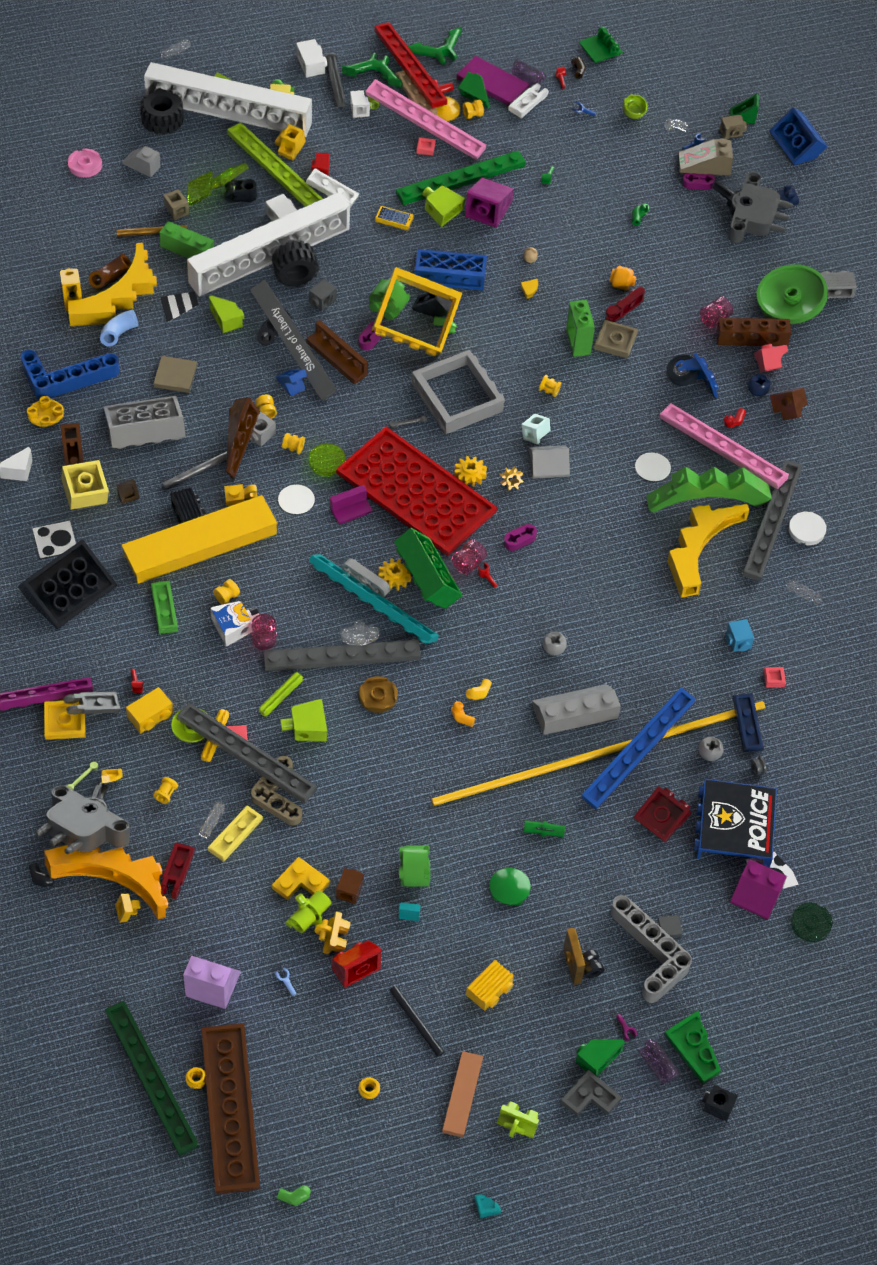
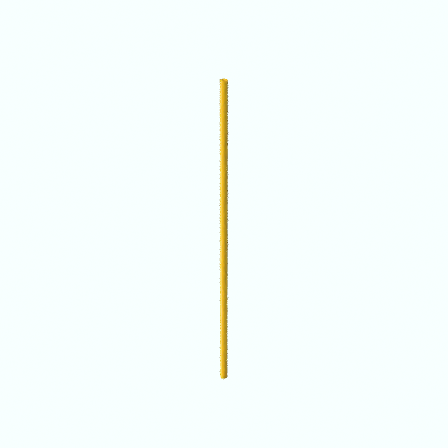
[431,701,765,806]

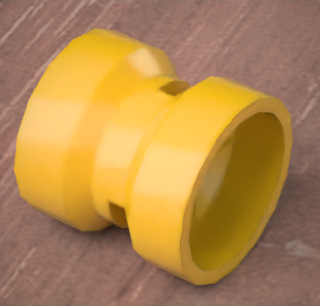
[463,100,484,119]
[255,394,277,419]
[213,579,240,605]

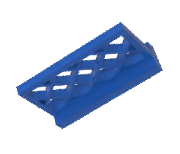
[414,249,487,291]

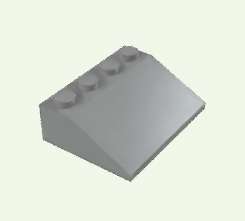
[103,396,186,449]

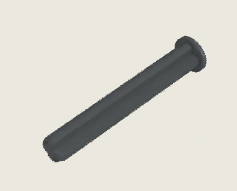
[325,53,346,108]

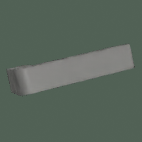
[611,895,692,1003]

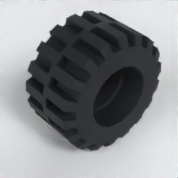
[140,90,184,134]
[272,241,319,287]

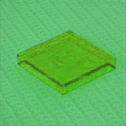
[205,163,249,190]

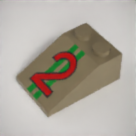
[678,138,733,175]

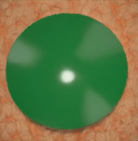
[489,868,531,906]

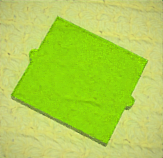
[187,171,213,206]

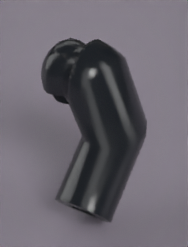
[29,863,54,887]

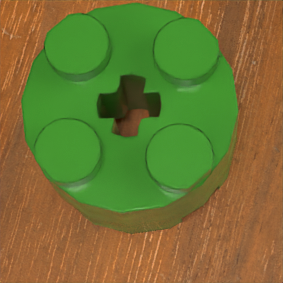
[369,278,410,320]
[399,845,430,887]

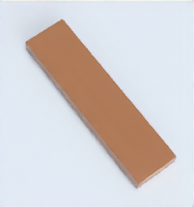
[442,1051,483,1138]

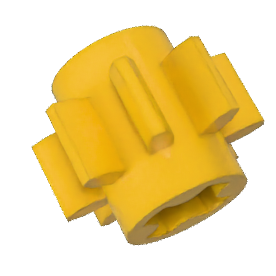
[500,466,524,490]

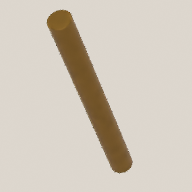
[117,225,187,237]

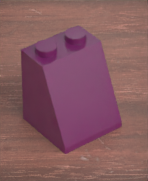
[465,178,514,228]

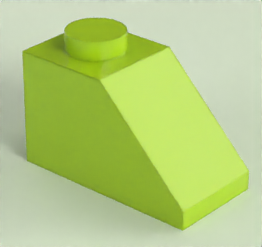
[209,296,244,333]

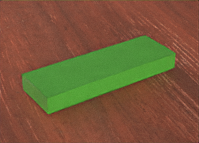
[151,581,178,634]

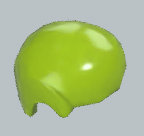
[623,94,647,119]

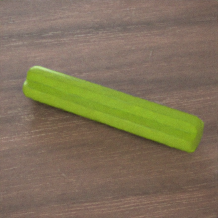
[259,672,303,717]

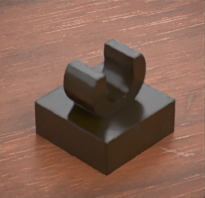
[116,479,140,504]

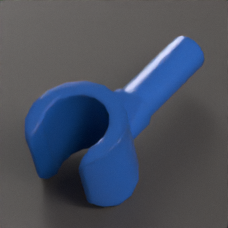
[572,102,596,116]
[682,134,705,150]

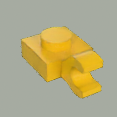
[224,484,258,506]

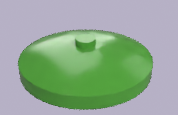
[757,264,828,324]

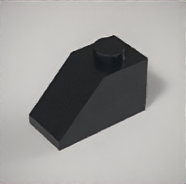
[412,292,452,317]

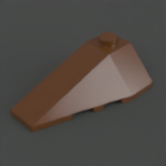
[226,397,260,479]

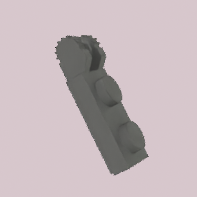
[63,692,121,715]

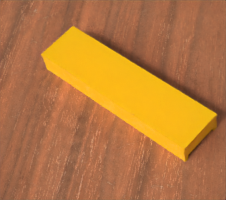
[121,495,277,584]

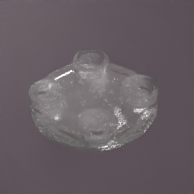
[340,621,379,645]

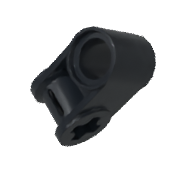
[224,179,258,203]

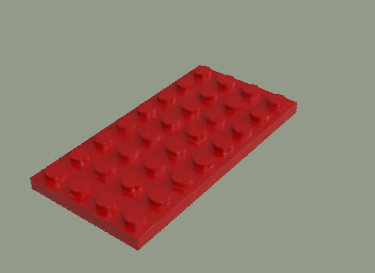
[336,426,497,556]

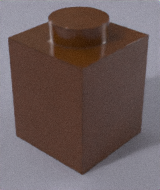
[336,868,364,904]

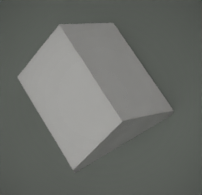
[528,445,570,479]

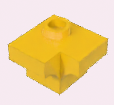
[275,124,306,161]

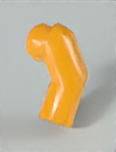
[451,701,475,727]

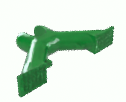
[408,27,462,65]
[342,53,402,88]

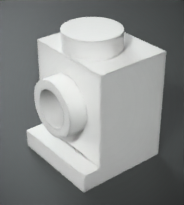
[350,90,370,118]

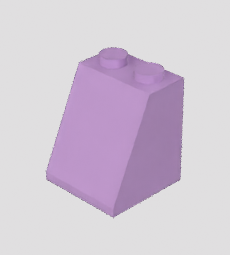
[184,956,241,1009]

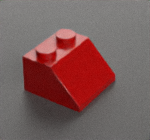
[332,940,382,988]

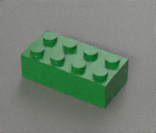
[394,528,463,609]

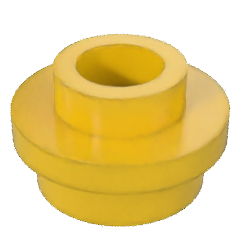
[186,1067,206,1089]
[358,1077,380,1099]

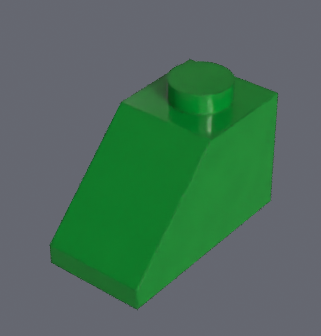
[458,71,490,109]
[575,1039,625,1076]

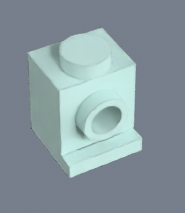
[522,414,551,444]

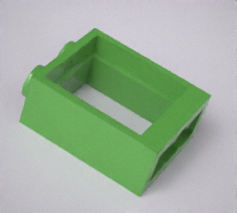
[566,300,595,357]

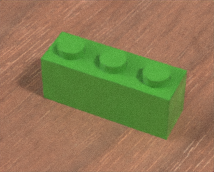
[159,221,214,259]

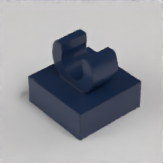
[778,185,799,205]

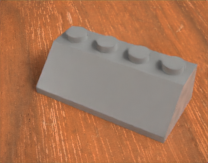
[532,684,621,735]

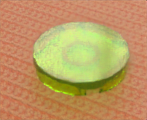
[309,443,346,476]

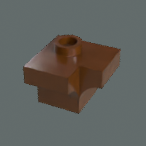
[770,387,808,420]

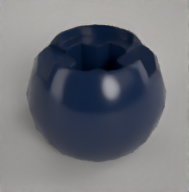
[748,374,771,397]

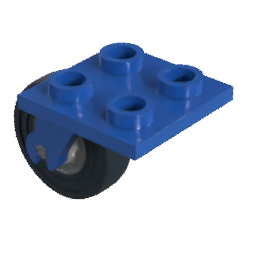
[667,352,719,398]

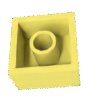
[61,460,109,510]

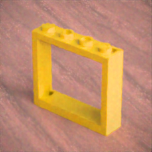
[372,267,462,356]

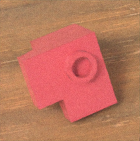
[754,344,788,372]

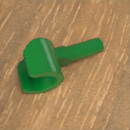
[541,166,555,184]

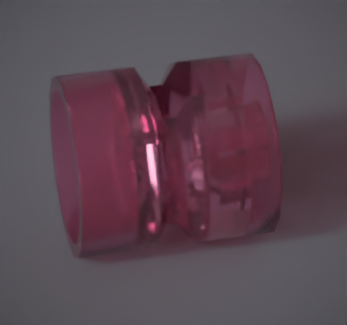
[700,296,733,328]
[451,539,487,575]
[251,614,277,650]

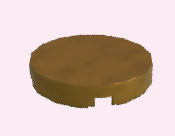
[359,676,398,713]

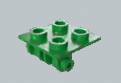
[579,26,623,63]

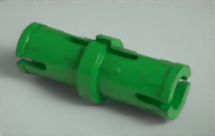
[523,820,565,838]

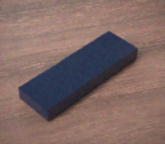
[732,693,764,752]

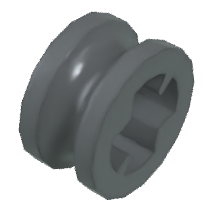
[750,757,767,776]

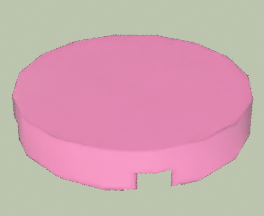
[68,149,102,178]

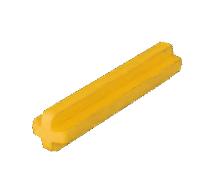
[201,709,229,762]

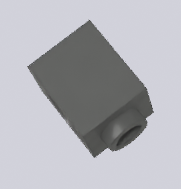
[309,279,337,311]

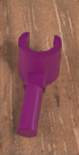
[616,1014,637,1041]

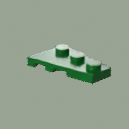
[664,1010,721,1085]

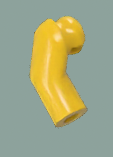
[466,679,492,700]

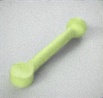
[66,762,98,790]

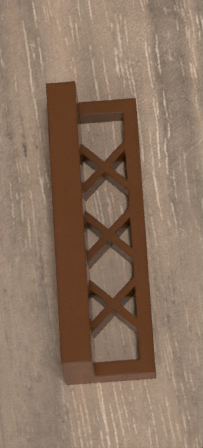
[306,320,368,385]

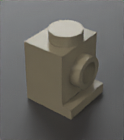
[719,115,747,140]
[163,189,189,220]

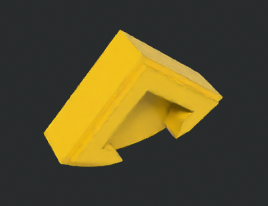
[520,279,538,299]
[101,769,123,783]

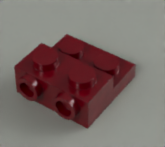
[633,786,692,843]

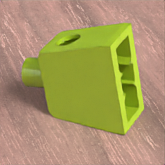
[422,186,465,227]
[280,699,327,742]

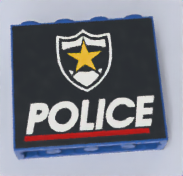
[694,779,777,868]

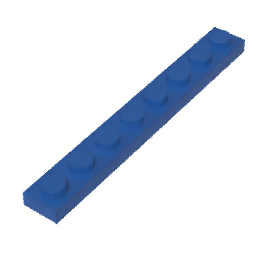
[581,687,696,810]

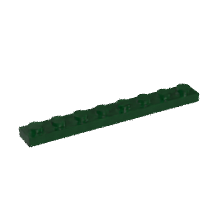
[105,1001,199,1157]

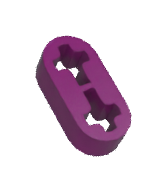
[682,173,715,190]
[358,321,384,351]
[504,524,537,551]

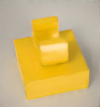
[115,894,141,923]

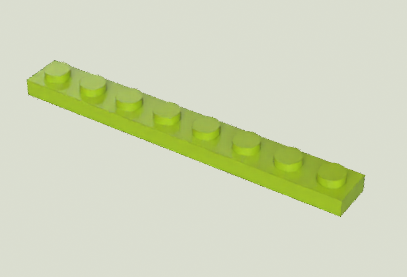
[227,122,323,207]

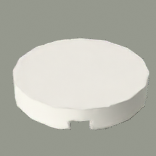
[789,512,826,546]

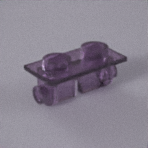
[511,59,546,85]
[638,1039,680,1085]

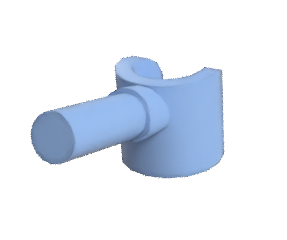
[275,968,297,996]

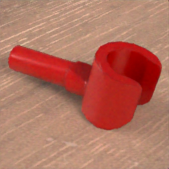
[555,66,566,89]
[478,563,498,588]
[130,669,143,693]

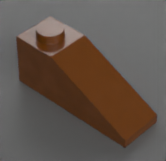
[60,423,84,466]

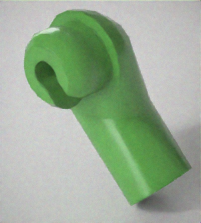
[277,1185,311,1206]

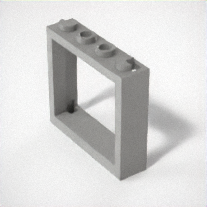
[412,350,505,434]

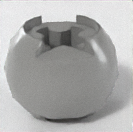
[542,632,567,656]
[699,737,723,762]

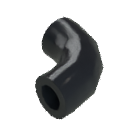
[257,307,292,346]

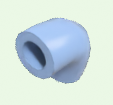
[100,309,139,347]

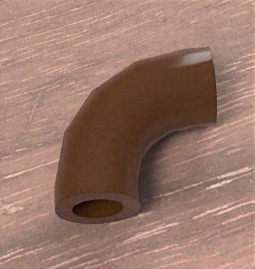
[88,254,132,289]

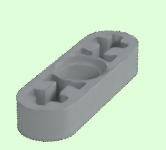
[342,558,391,597]

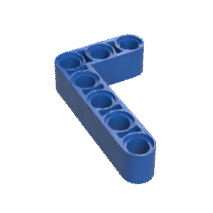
[21,350,120,399]

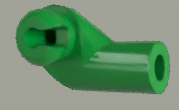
[632,203,650,226]

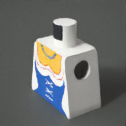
[210,601,260,646]

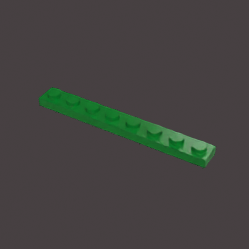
[396,150,526,205]

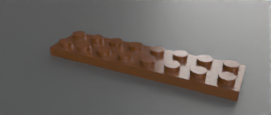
[201,1023,260,1194]

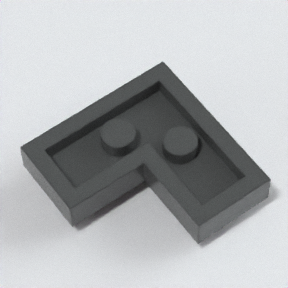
[561,1070,622,1116]

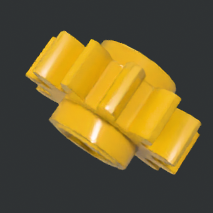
[454,456,487,487]
[378,558,411,591]

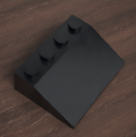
[18,539,117,629]

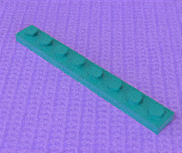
[309,554,440,644]

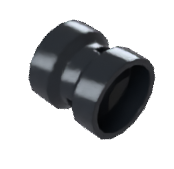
[582,950,605,979]

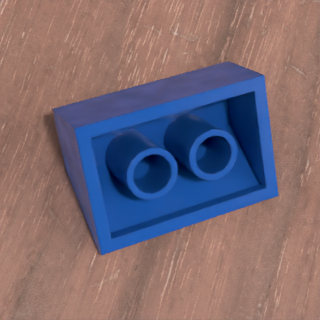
[769,107,828,165]

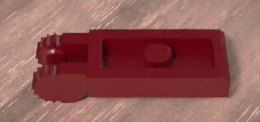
[605,286,645,322]
[161,842,195,899]

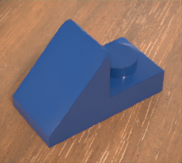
[276,369,307,396]

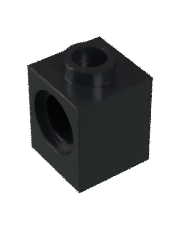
[702,1085,738,1122]

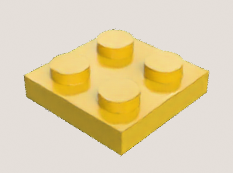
[44,701,86,740]

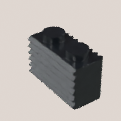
[170,487,206,524]

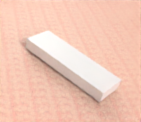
[306,169,359,208]

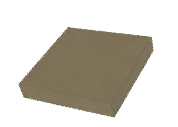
[594,320,639,359]
[153,356,197,393]

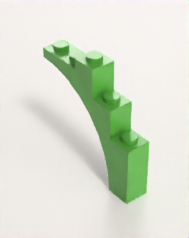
[646,467,772,513]

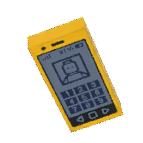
[375,206,414,231]

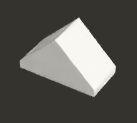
[0,447,32,481]

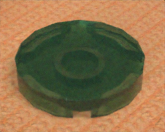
[791,902,833,942]

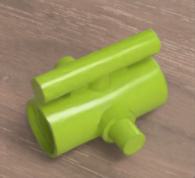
[285,890,332,933]

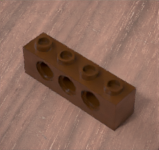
[716,318,791,346]

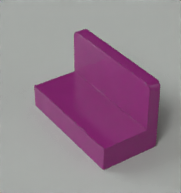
[329,485,372,525]

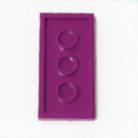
[457,56,530,106]

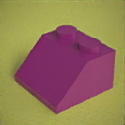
[730,859,787,920]

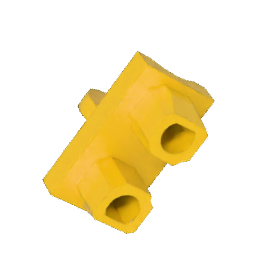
[314,911,350,954]

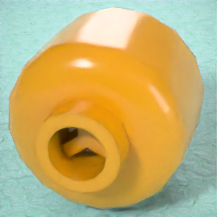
[609,266,636,291]

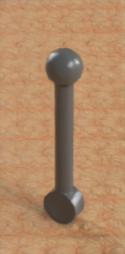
[390,415,427,429]

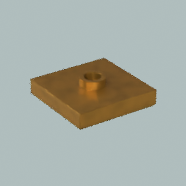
[563,928,585,985]

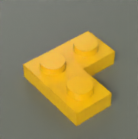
[272,857,330,900]

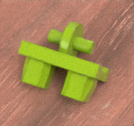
[497,1101,539,1138]

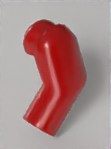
[433,79,454,93]
[724,408,746,428]

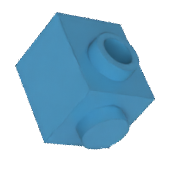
[726,619,754,652]

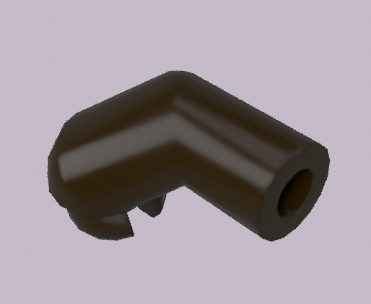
[571,56,586,79]

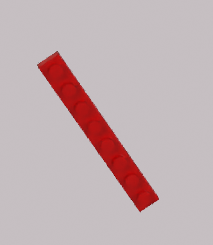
[374,22,448,109]

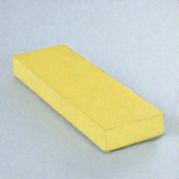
[208,806,263,862]

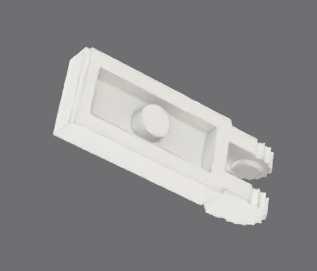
[508,83,549,118]

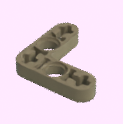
[251,756,302,825]

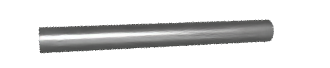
[162,451,227,490]

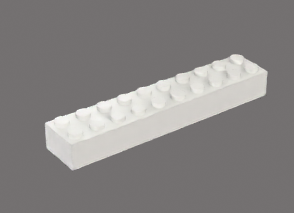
[144,62,312,137]
[187,192,350,297]

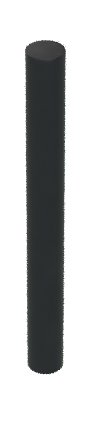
[389,986,444,1057]

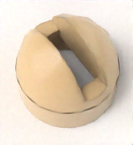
[523,247,538,263]

